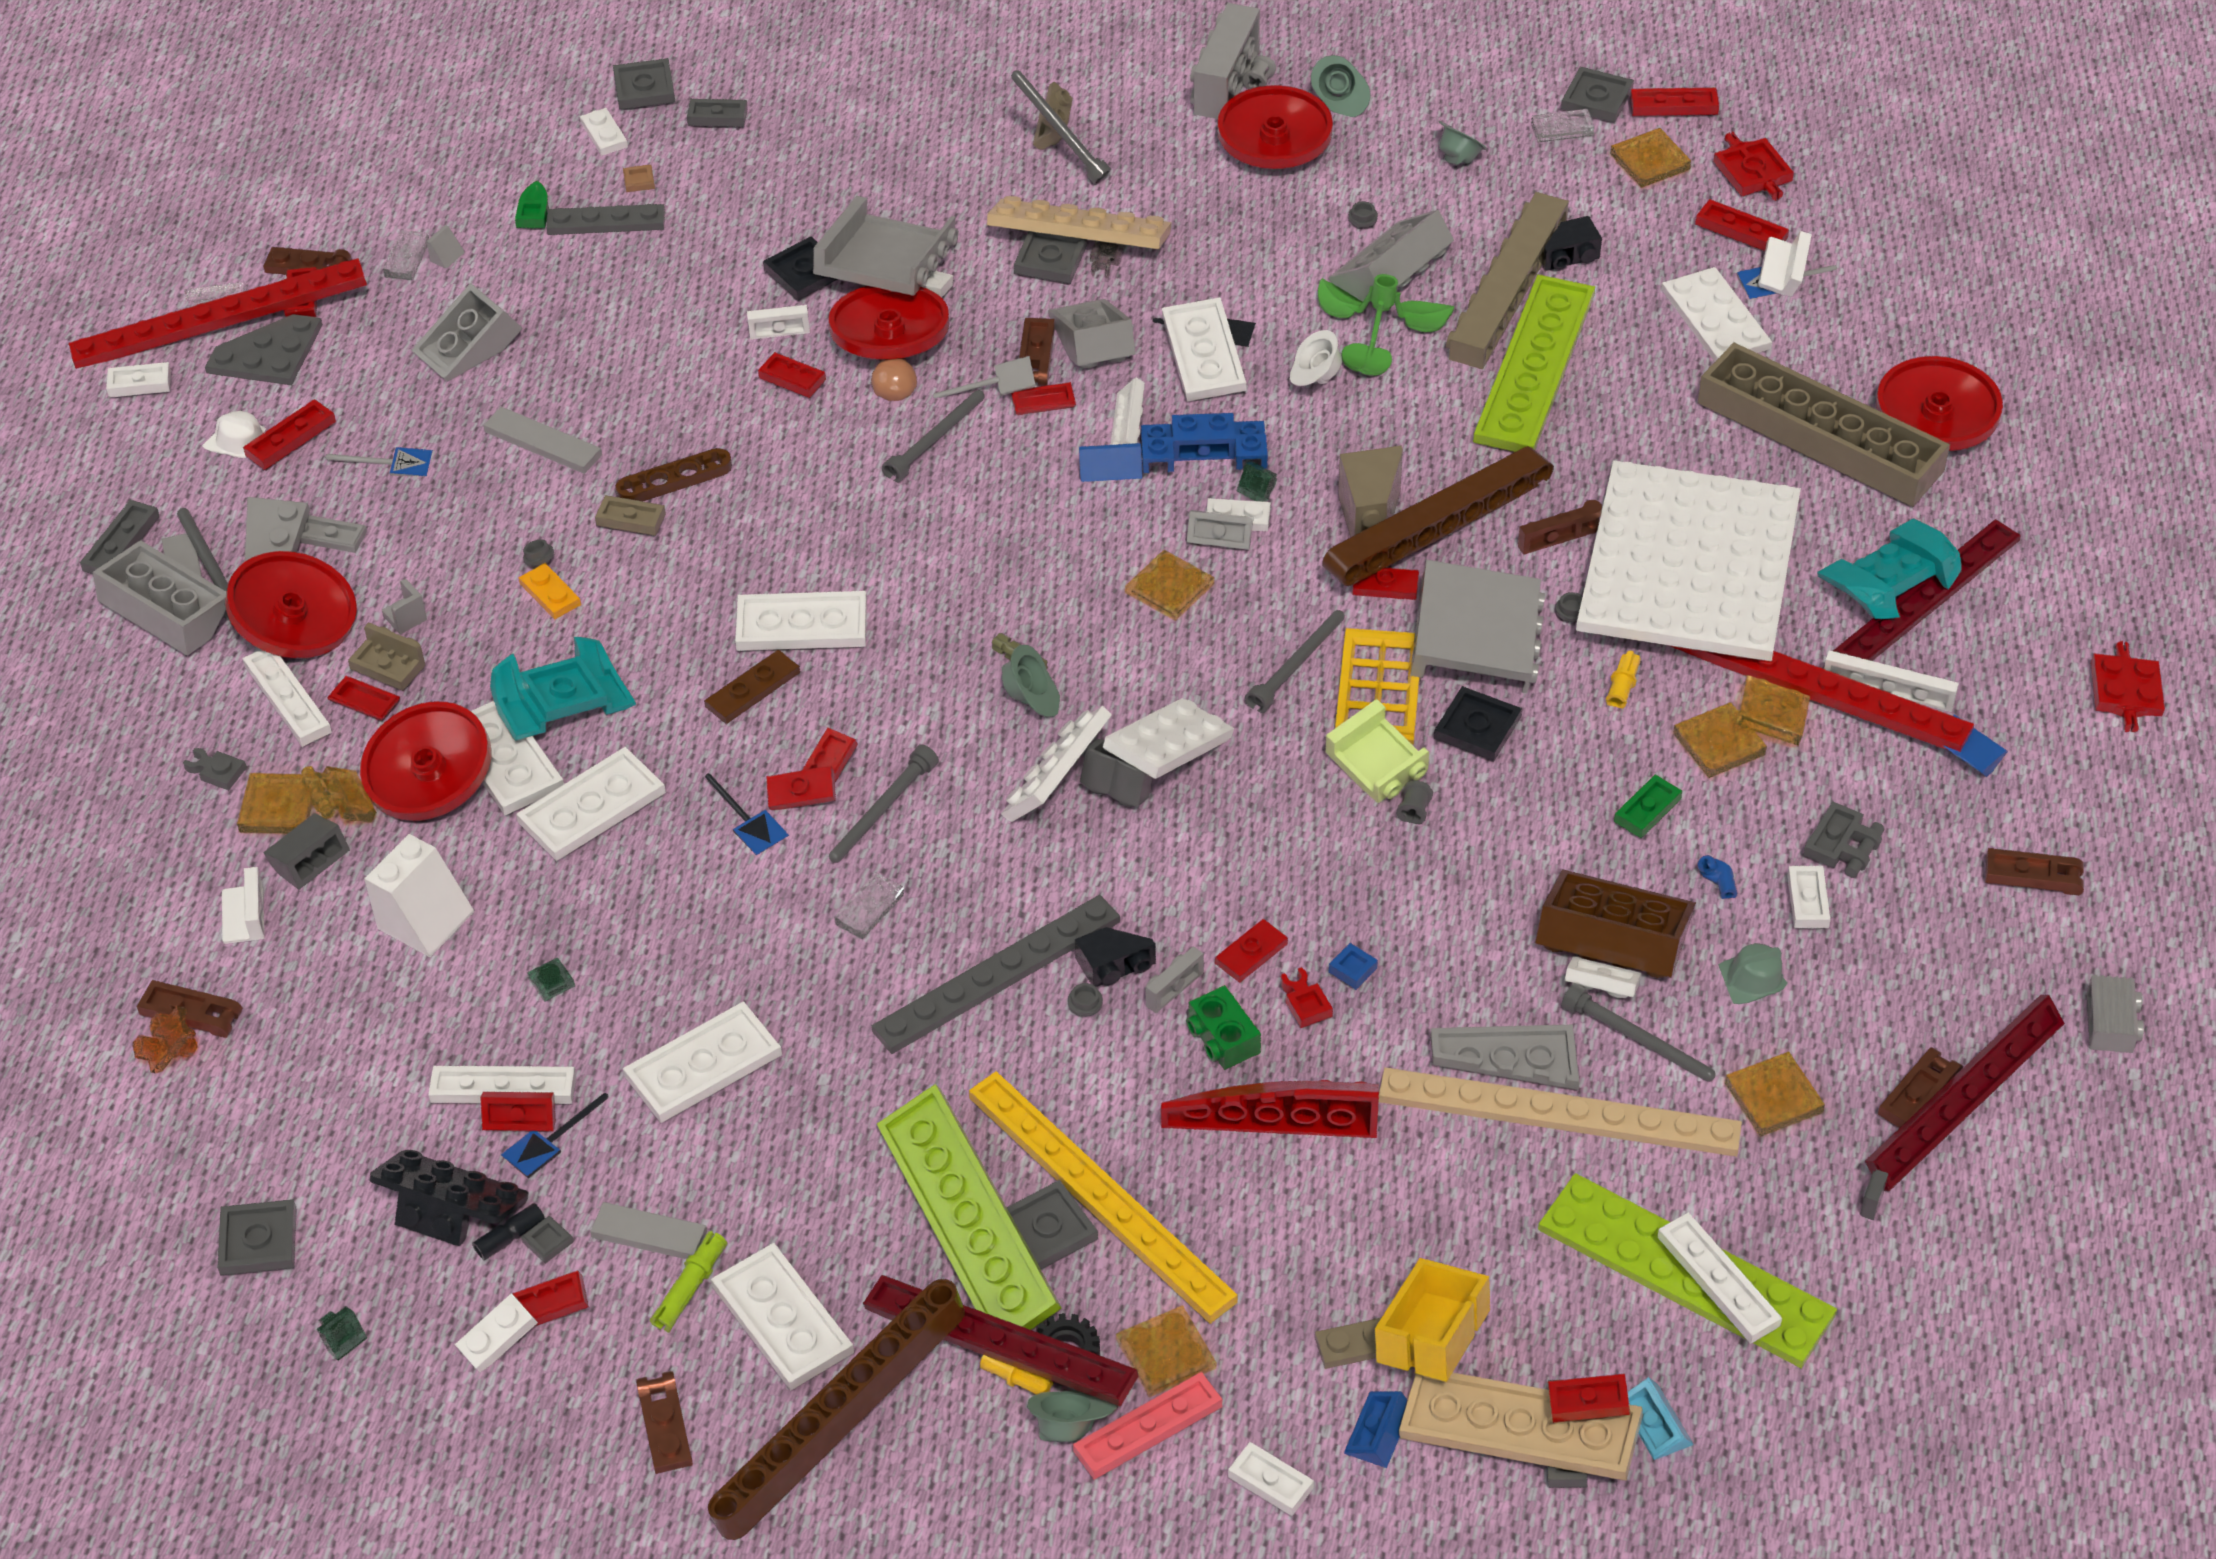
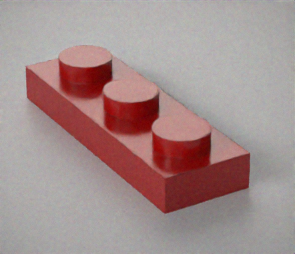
[1630,87,1719,116]
[1695,199,1789,251]
[243,399,336,470]

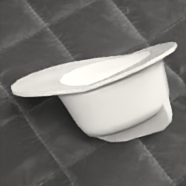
[1290,330,1342,386]
[202,411,266,458]

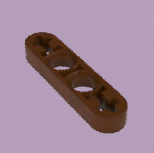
[615,448,732,502]

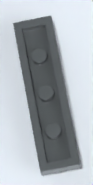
[547,204,665,235]

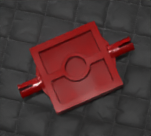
[1713,131,1794,201]
[2090,641,2165,732]

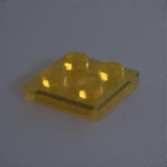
[1610,128,1691,188]
[1125,550,1214,621]
[1735,675,1810,746]
[1673,702,1767,778]
[237,773,318,834]
[1725,1051,1825,1137]
[1116,1305,1217,1398]

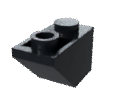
[1543,216,1602,271]
[1075,927,1156,987]

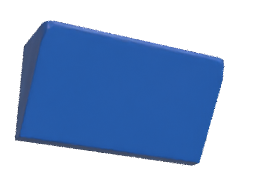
[1079,443,1143,482]
[1944,714,2008,777]
[1344,1391,1408,1468]

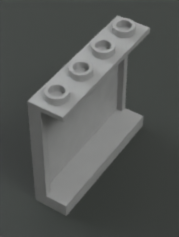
[813,196,959,295]
[1410,559,1545,694]

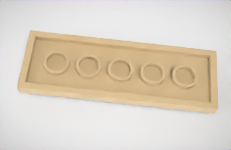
[987,196,1172,249]
[1399,1373,1643,1481]

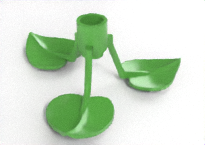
[1318,274,1454,376]

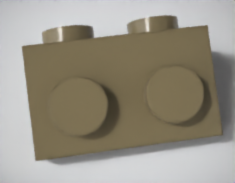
[1033,82,1073,150]
[348,622,425,691]

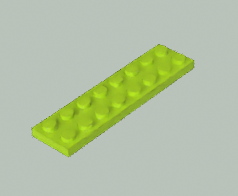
[1473,274,1596,452]
[877,1084,1062,1330]
[1538,1173,1837,1369]

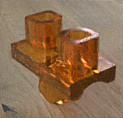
[132,1006,198,1073]

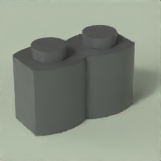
[1080,739,1153,807]

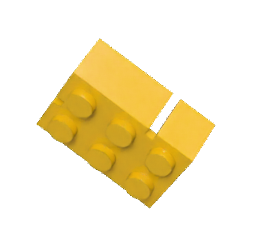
[1375,1258,1490,1382]

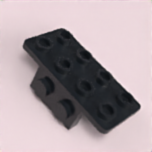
[369,1150,529,1246]

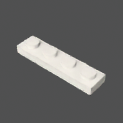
[242,650,332,747]
[1824,650,1959,712]
[428,1066,576,1104]
[1658,1212,1782,1344]

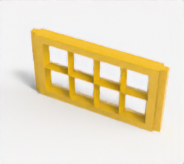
[1335,628,1420,745]

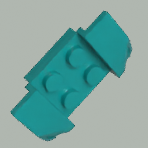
[1817,518,1961,619]
[490,637,636,741]

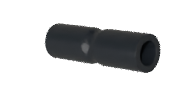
[472,1203,545,1261]

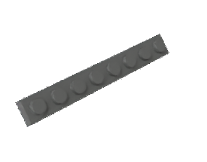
[871,894,1120,1054]

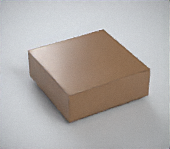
[623,165,655,193]

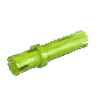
[650,1231,728,1333]

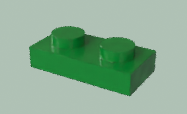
[1614,774,1682,838]

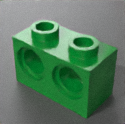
[1186,985,1261,1070]

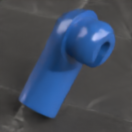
[1698,855,1738,899]

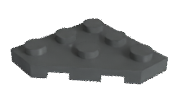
[205,314,323,386]

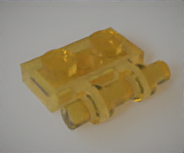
[301,766,377,823]

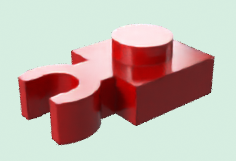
[1281,967,1333,1028]

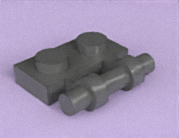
[1803,801,1885,878]

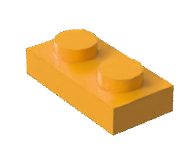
[518,563,581,620]

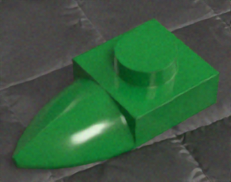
[515,181,549,228]

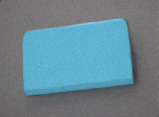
[1628,1377,1694,1460]

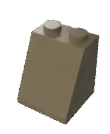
[1338,446,1403,537]

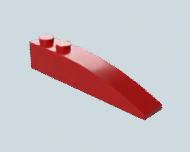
[1161,1080,1379,1138]

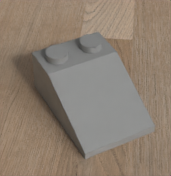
[411,283,523,382]
[1048,299,1135,368]

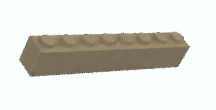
[1446,192,1569,370]

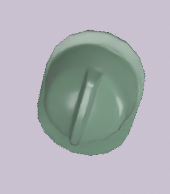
[1311,55,1371,117]
[1438,120,1487,165]
[1002,645,1060,717]
[1718,943,1788,1004]
[1027,1390,1119,1442]

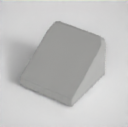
[426,225,464,268]

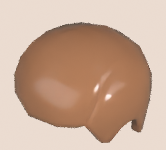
[871,358,917,401]

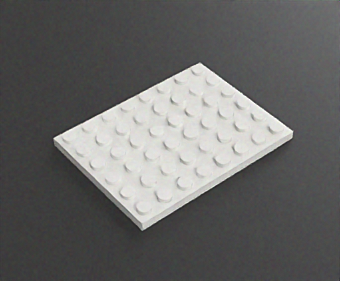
[1576,460,1801,661]

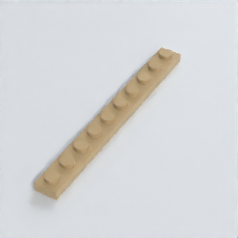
[1379,1067,1742,1157]

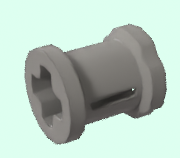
[1243,55,1276,89]

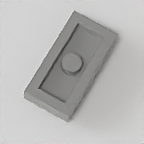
[1187,510,1254,550]
[1145,946,1204,1013]

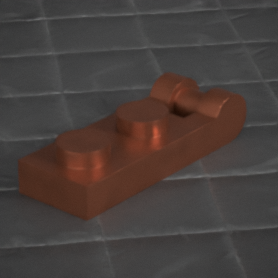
[263,247,351,275]
[1019,318,1055,386]
[1518,500,1602,555]
[1985,848,2084,896]
[137,980,243,1038]
[1878,1047,1963,1128]
[636,1371,693,1474]

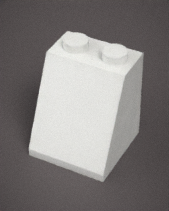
[364,834,474,957]

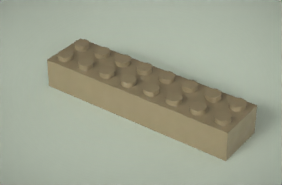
[1698,342,1950,507]

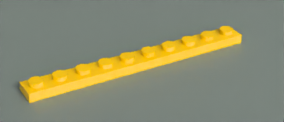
[969,1071,1238,1324]

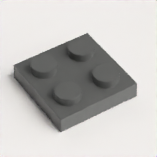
[613,58,675,110]
[1561,66,1634,123]
[1014,231,1087,284]
[1007,1180,1098,1269]
[217,1199,296,1276]

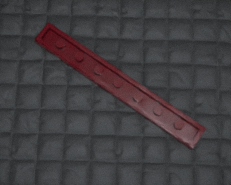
[1833,519,2021,661]
[1865,995,2065,1191]
[863,1275,1139,1407]

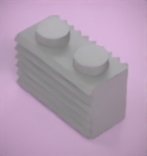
[2086,974,2144,1053]

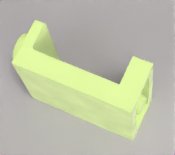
[1326,699,1429,803]

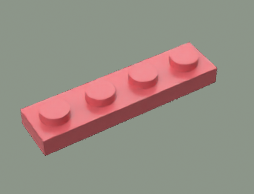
[1073,1372,1222,1480]

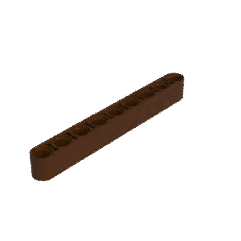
[1322,446,1554,586]
[708,1279,965,1540]

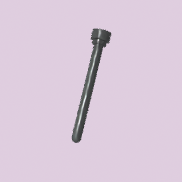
[1011,70,1111,184]
[882,390,985,483]
[177,508,229,620]
[1245,610,1345,714]
[829,744,939,863]
[1561,983,1716,1082]

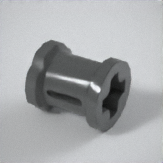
[1396,780,1433,825]

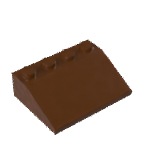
[1535,869,1696,978]

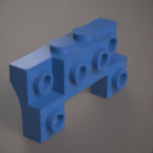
[1141,413,1268,473]

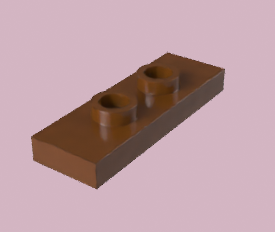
[704,649,800,724]

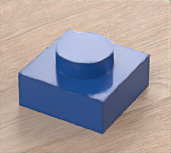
[1329,943,1378,990]

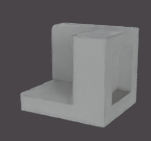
[382,579,427,634]

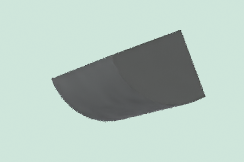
[263,813,350,890]

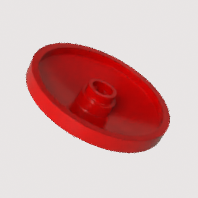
[1218,85,1333,169]
[829,286,950,359]
[1876,356,2003,451]
[225,551,357,658]
[360,701,492,821]

